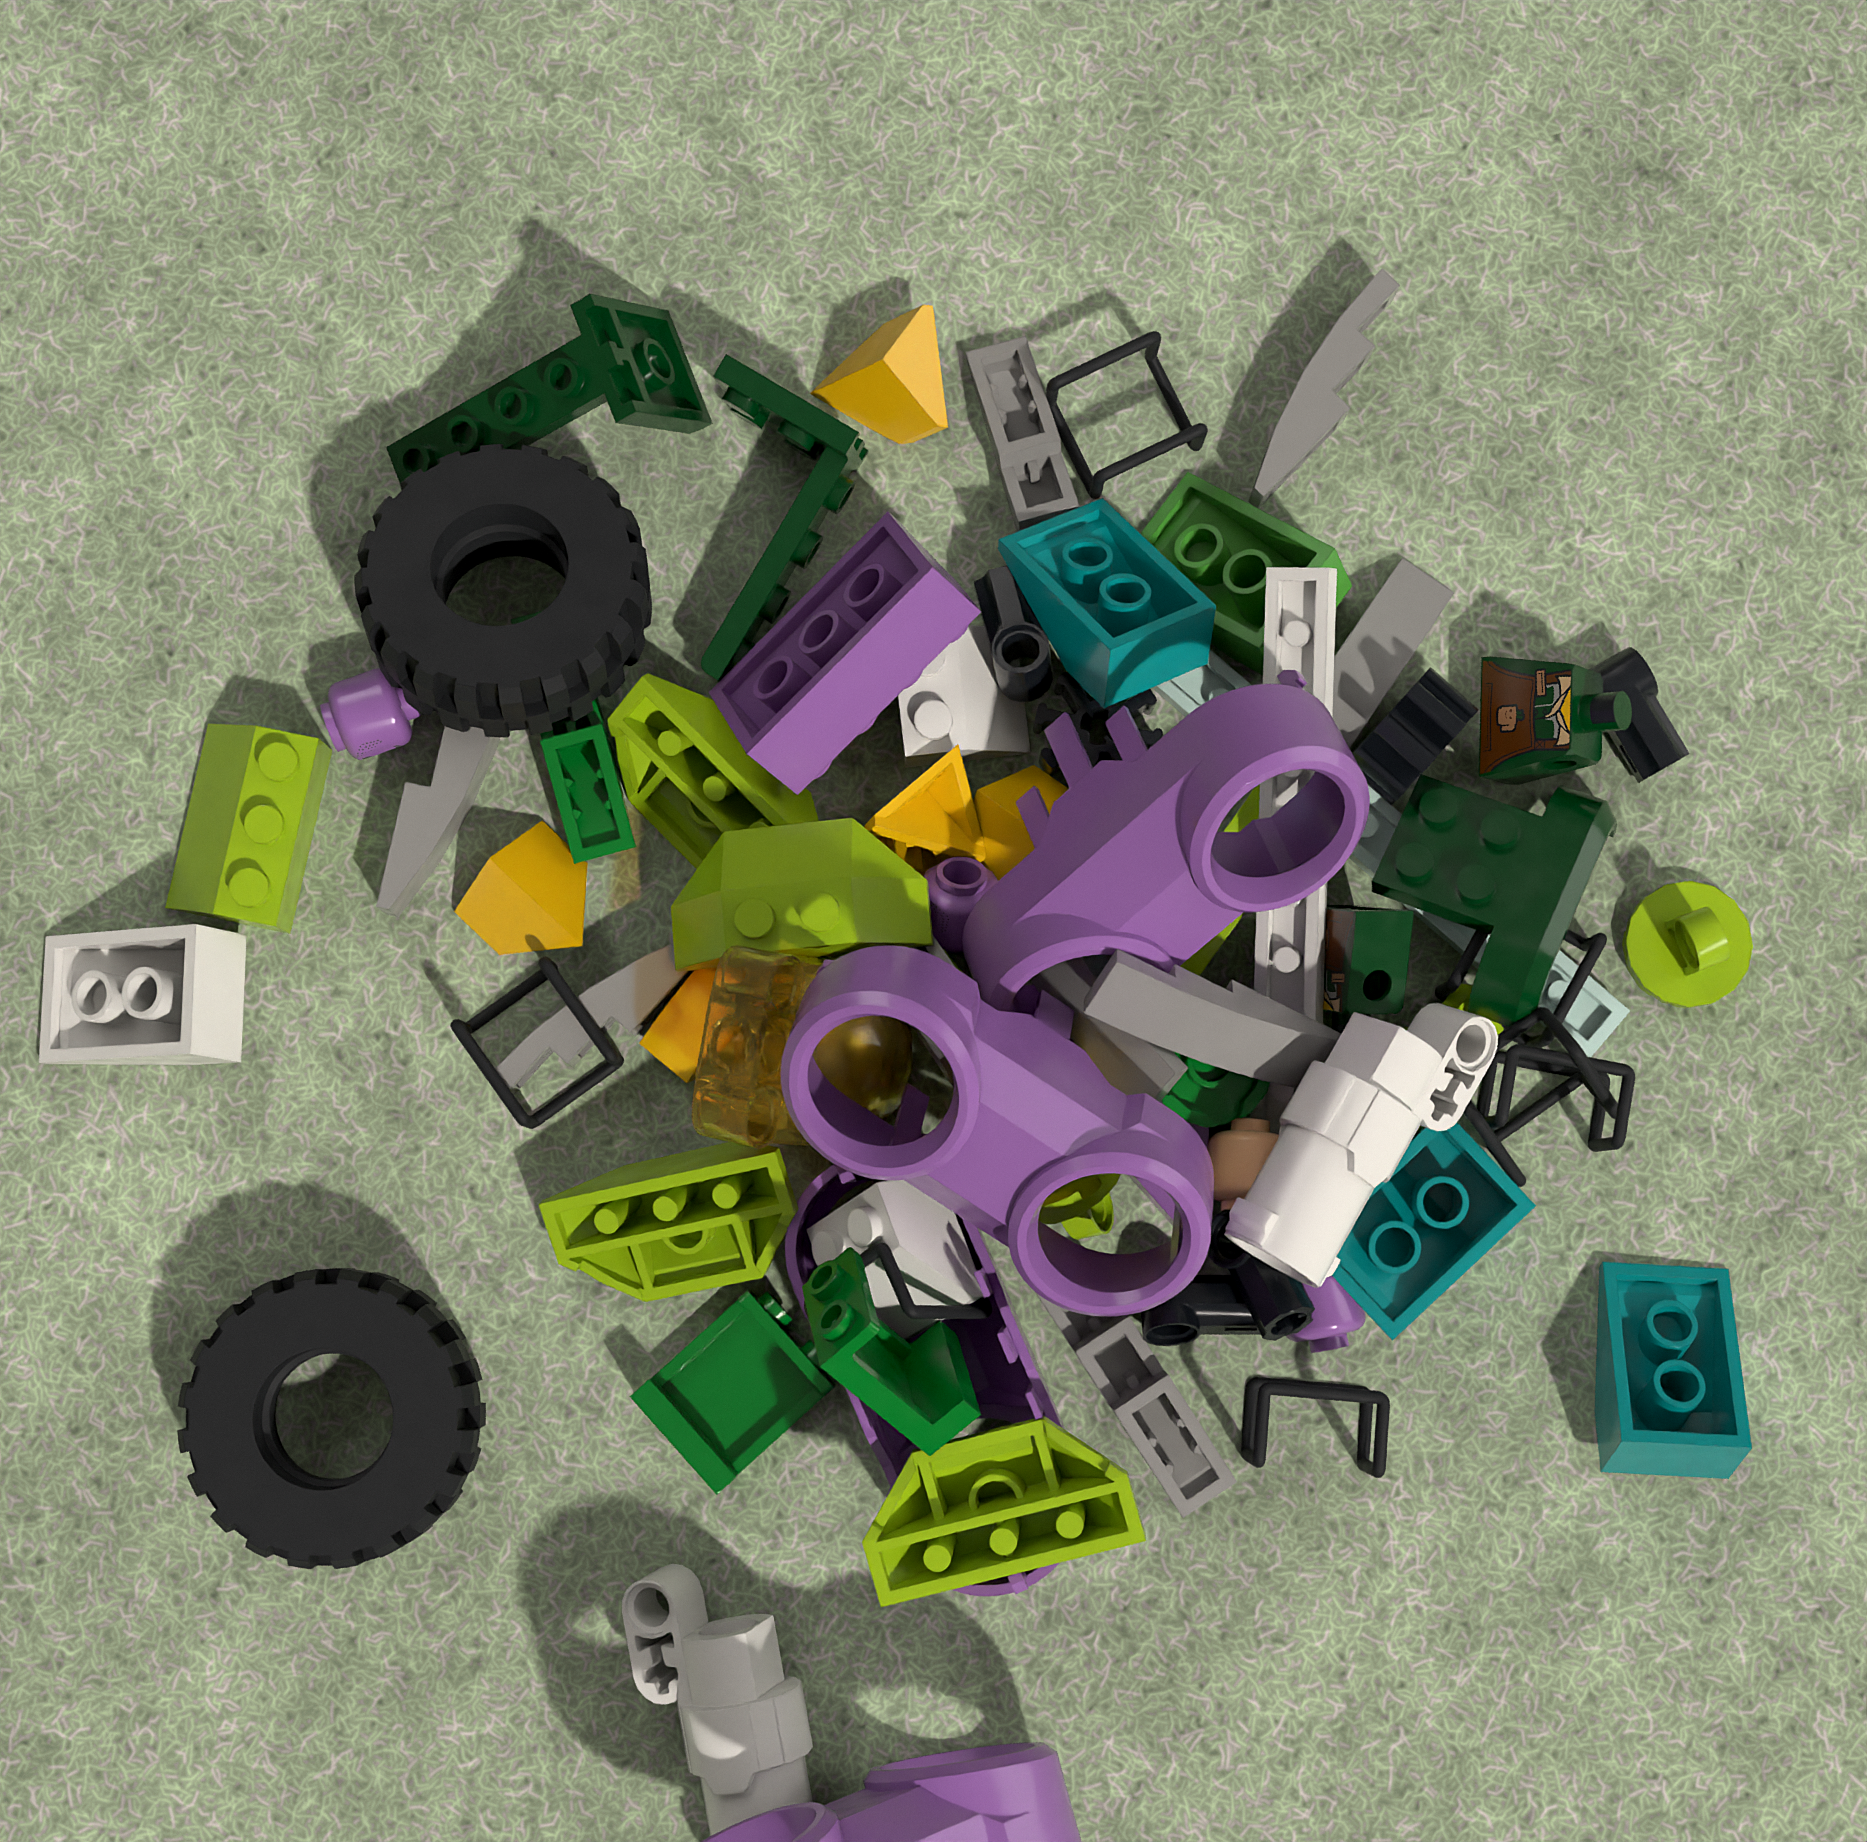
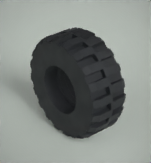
[354,444,652,738]
[177,1268,486,1569]

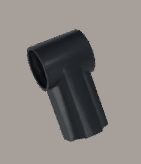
[974,565,1053,702]
[1589,647,1690,783]
[1208,1210,1315,1341]
[1141,1275,1261,1346]

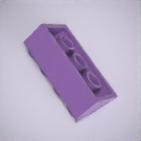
[708,511,981,795]

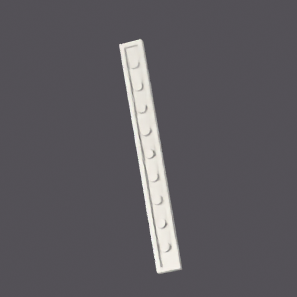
[1250,567,1337,1134]

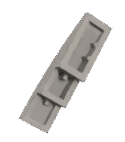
[1248,269,1400,508]
[966,336,1079,532]
[1332,558,1454,748]
[376,726,500,917]
[495,943,694,1095]
[1084,949,1341,1088]
[1030,955,1188,1102]
[1035,1292,1237,1518]

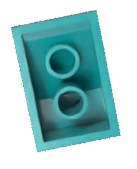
[998,498,1216,708]
[1332,1122,1536,1341]
[1594,1262,1752,1479]

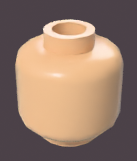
[1207,1118,1279,1211]

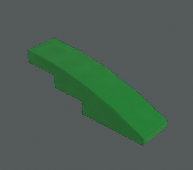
[510,611,636,864]

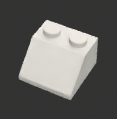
[897,625,1031,768]
[806,1180,983,1340]

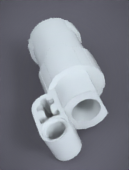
[1224,1003,1498,1288]
[622,1564,813,1836]

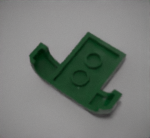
[1372,774,1617,1027]

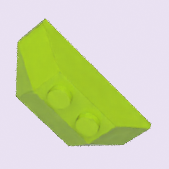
[607,673,819,869]
[671,818,934,972]
[538,1139,799,1302]
[862,1416,1146,1607]

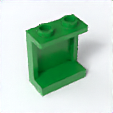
[802,1247,981,1456]
[629,1289,836,1495]

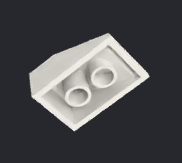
[39,924,247,1065]

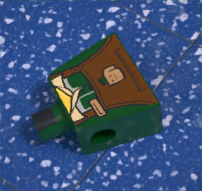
[1479,656,1632,785]
[1323,905,1413,1034]

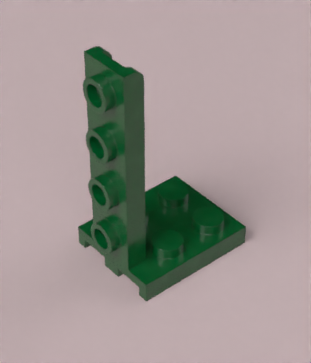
[386,293,713,483]
[701,354,869,681]

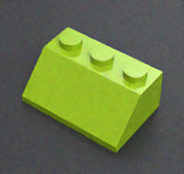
[165,724,332,934]

